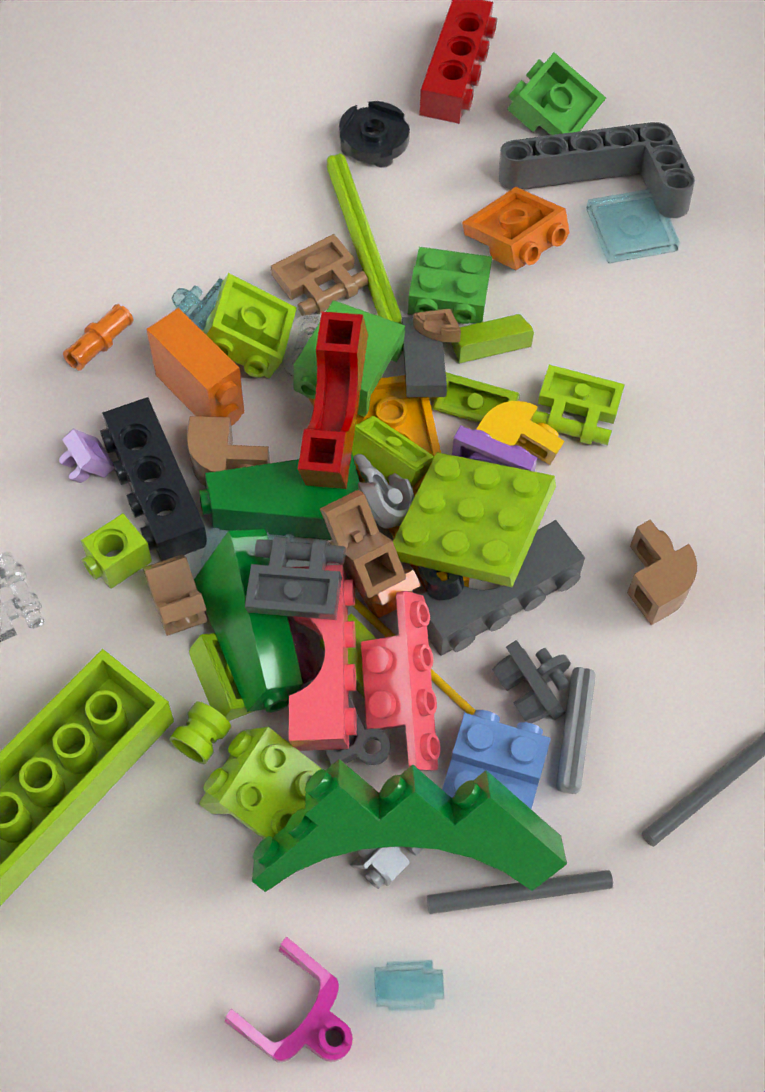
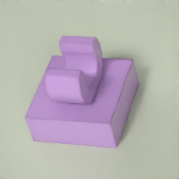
[59,429,114,483]

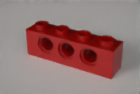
[419,0,497,124]

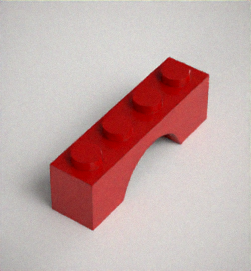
[298,311,368,489]

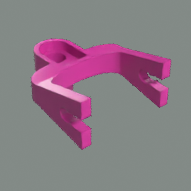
[225,936,353,1062]

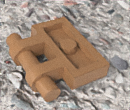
[271,234,369,317]

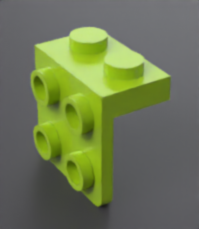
[199,727,322,839]

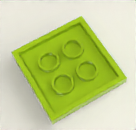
[393,452,556,587]

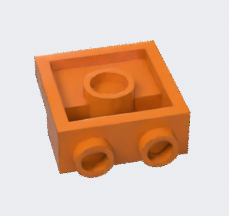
[462,187,570,271]

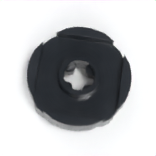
[339,101,410,168]

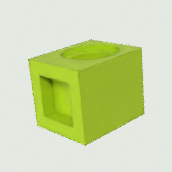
[81,513,152,589]

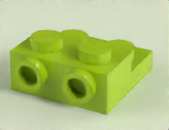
[203,273,297,379]

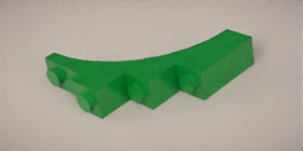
[252,759,567,892]

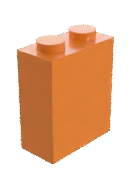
[146,308,245,426]

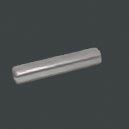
[556,667,596,794]

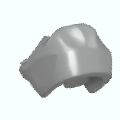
[353,454,414,528]

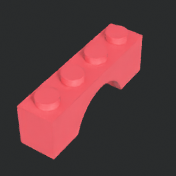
[289,565,357,751]

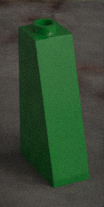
[199,454,359,540]
[194,529,303,713]

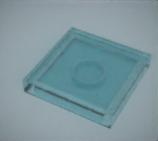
[586,189,680,264]

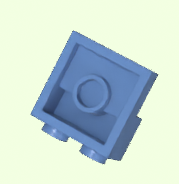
[442,710,551,809]

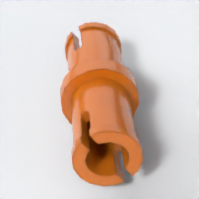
[63,304,134,371]

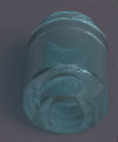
[375,959,444,1012]

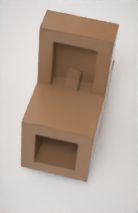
[187,416,270,487]
[320,490,407,599]
[627,519,697,625]
[142,554,208,636]

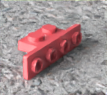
[361,591,440,771]

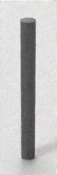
[642,732,765,847]
[427,870,613,914]

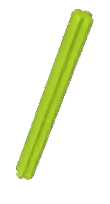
[327,153,402,324]

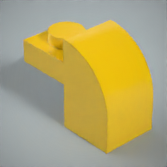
[477,401,565,465]

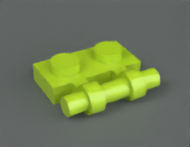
[532,364,625,445]

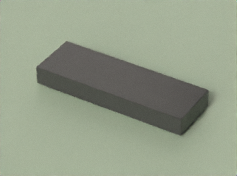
[402,317,447,397]

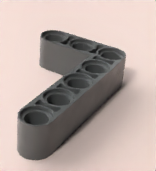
[498,122,695,218]

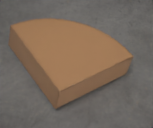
[413,309,461,342]

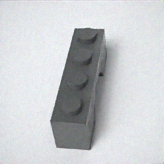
[421,520,585,656]

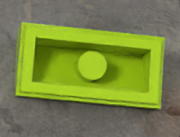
[451,314,534,363]
[433,372,520,423]
[352,416,435,488]
[189,633,254,721]

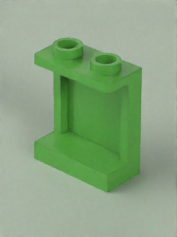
[293,300,405,416]

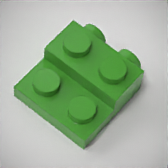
[507,52,606,135]
[408,247,492,324]

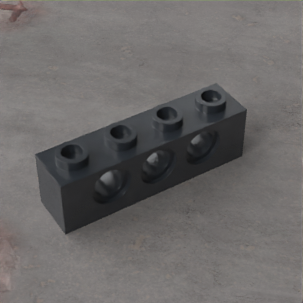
[100,397,208,561]

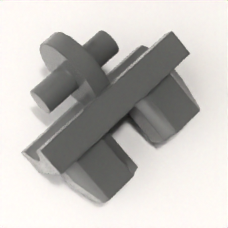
[492,640,571,723]

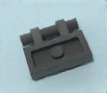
[245,536,346,620]

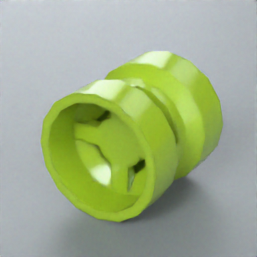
[169,701,231,764]

